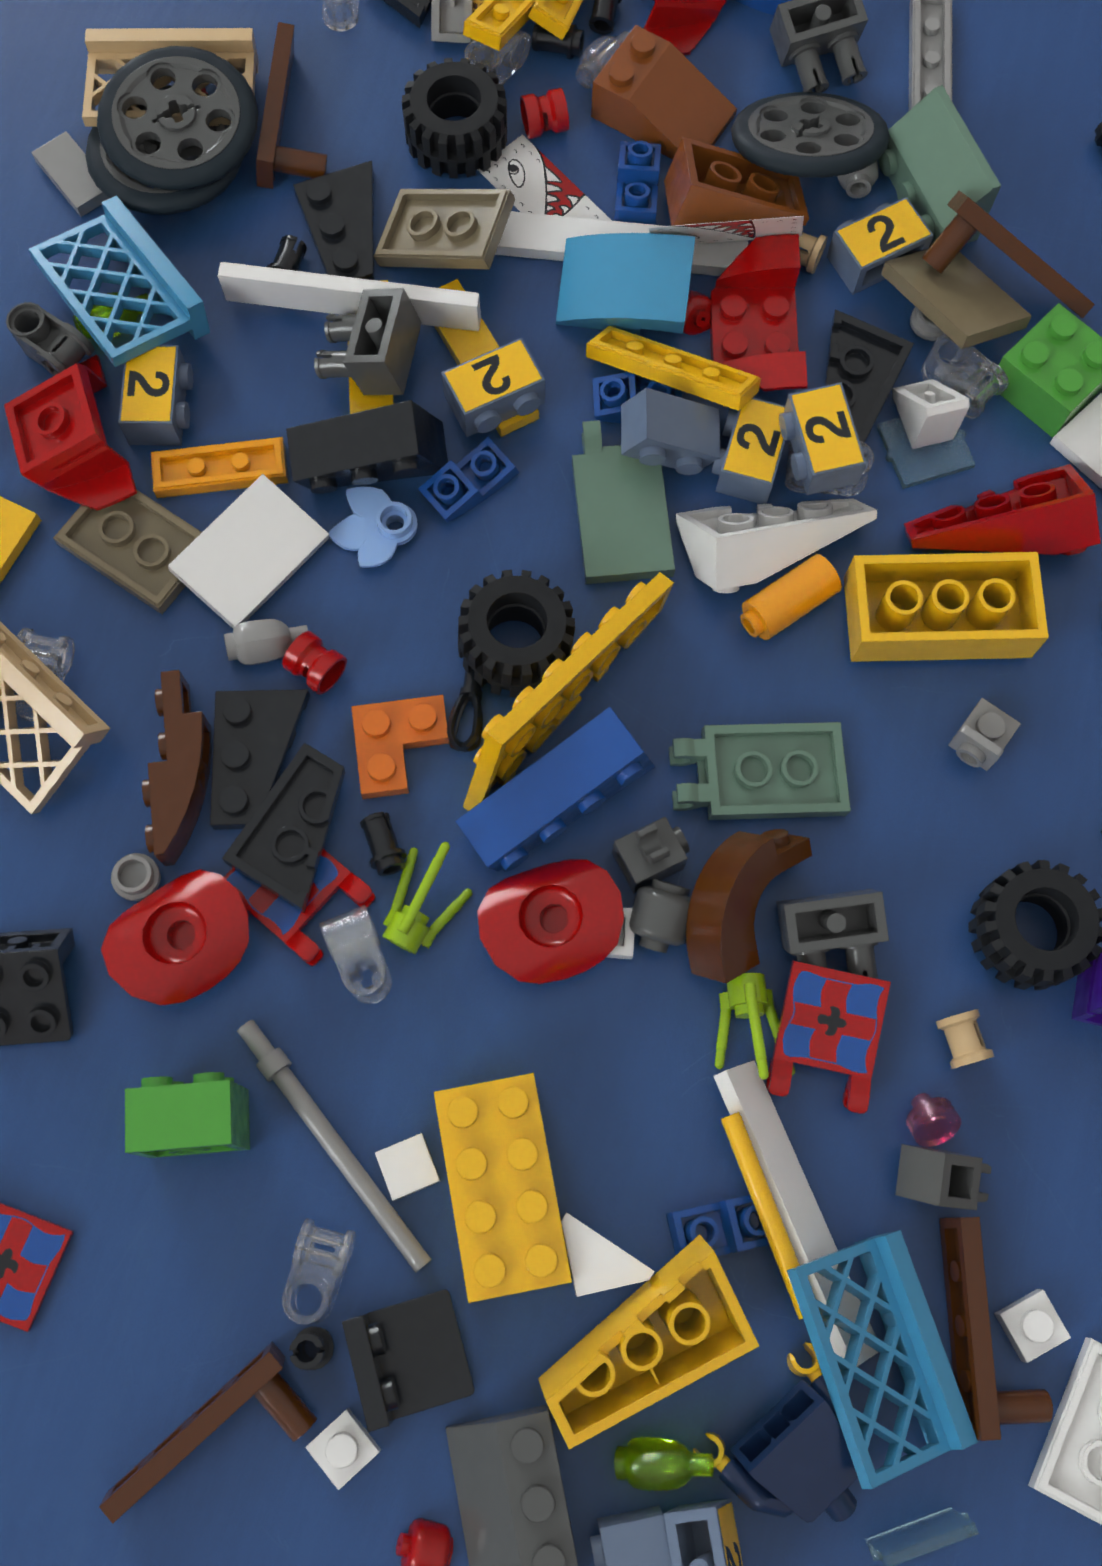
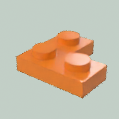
[351,695,449,799]

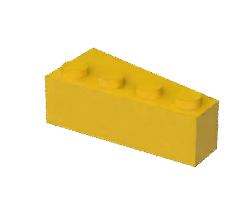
[538,1234,759,1450]

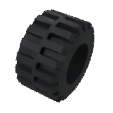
[402,58,507,179]
[458,569,575,698]
[968,860,1102,990]

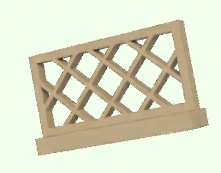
[82,28,259,127]
[0,621,111,815]

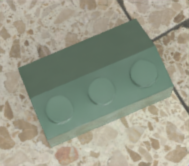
[878,85,1001,248]

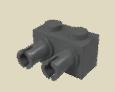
[769,0,868,93]
[314,288,422,395]
[776,889,889,979]

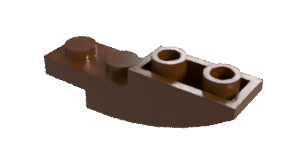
[142,670,212,866]

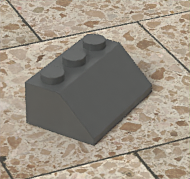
[445,1404,579,1566]

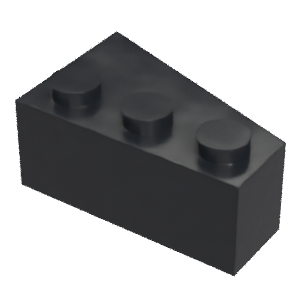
[286,400,448,494]

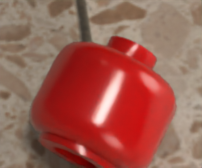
[683,290,713,335]
[396,1518,453,1566]

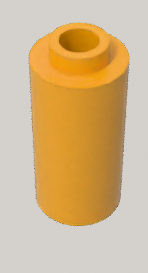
[740,554,842,640]

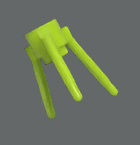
[382,842,472,955]
[714,973,795,1080]

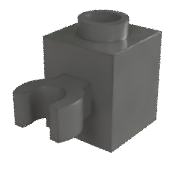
[612,816,690,894]
[895,1144,992,1210]

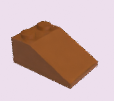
[591,25,737,160]
[664,137,809,226]

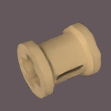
[799,232,828,274]
[936,1009,995,1069]

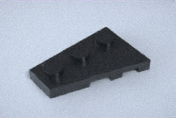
[293,160,374,280]
[825,309,914,448]
[210,689,311,830]
[222,743,346,913]

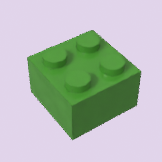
[988,303,1102,438]
[125,1072,250,1158]

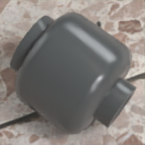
[629,879,691,953]

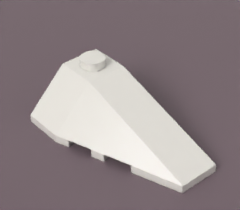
[676,499,877,593]

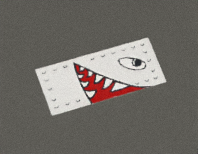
[477,134,612,221]
[649,216,804,244]

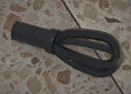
[447,670,483,752]

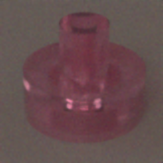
[906,1093,961,1147]

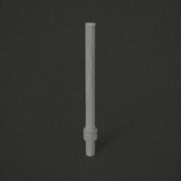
[237,1019,432,1273]

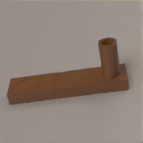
[256,22,327,189]
[922,191,1095,319]
[939,1217,1053,1441]
[99,1341,317,1523]

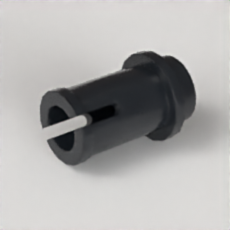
[589,0,622,35]
[532,23,585,60]
[267,235,307,271]
[360,812,407,876]
[289,1326,334,1370]

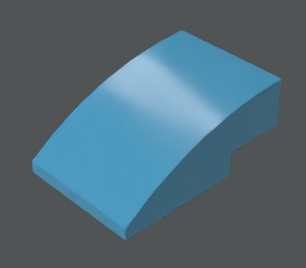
[556,233,696,334]

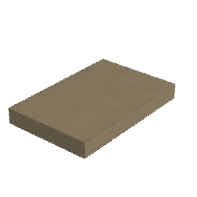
[373,189,515,270]
[881,249,1032,349]
[53,489,202,615]

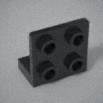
[0,928,75,1046]
[342,1289,475,1432]

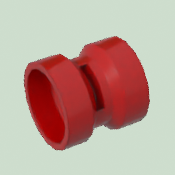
[520,88,569,139]
[282,631,347,695]

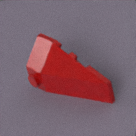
[903,464,1101,555]

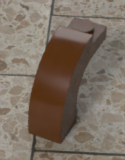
[686,829,812,984]

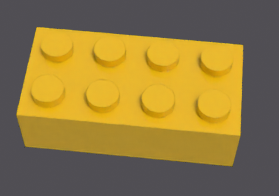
[844,552,1049,662]
[434,1073,572,1303]

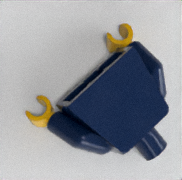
[693,1342,858,1523]

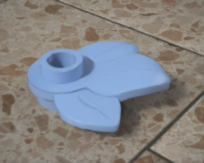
[329,486,418,568]

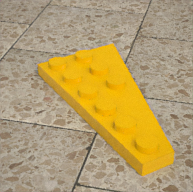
[463,572,674,811]

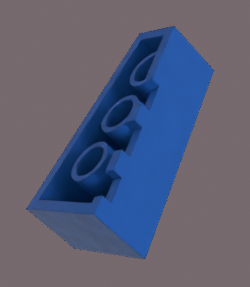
[455,707,656,872]

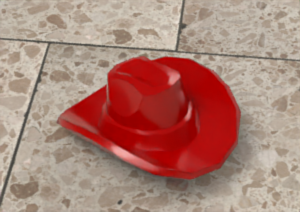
[477,859,624,984]
[101,869,249,1006]

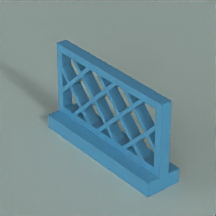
[28,195,210,367]
[787,1230,978,1489]

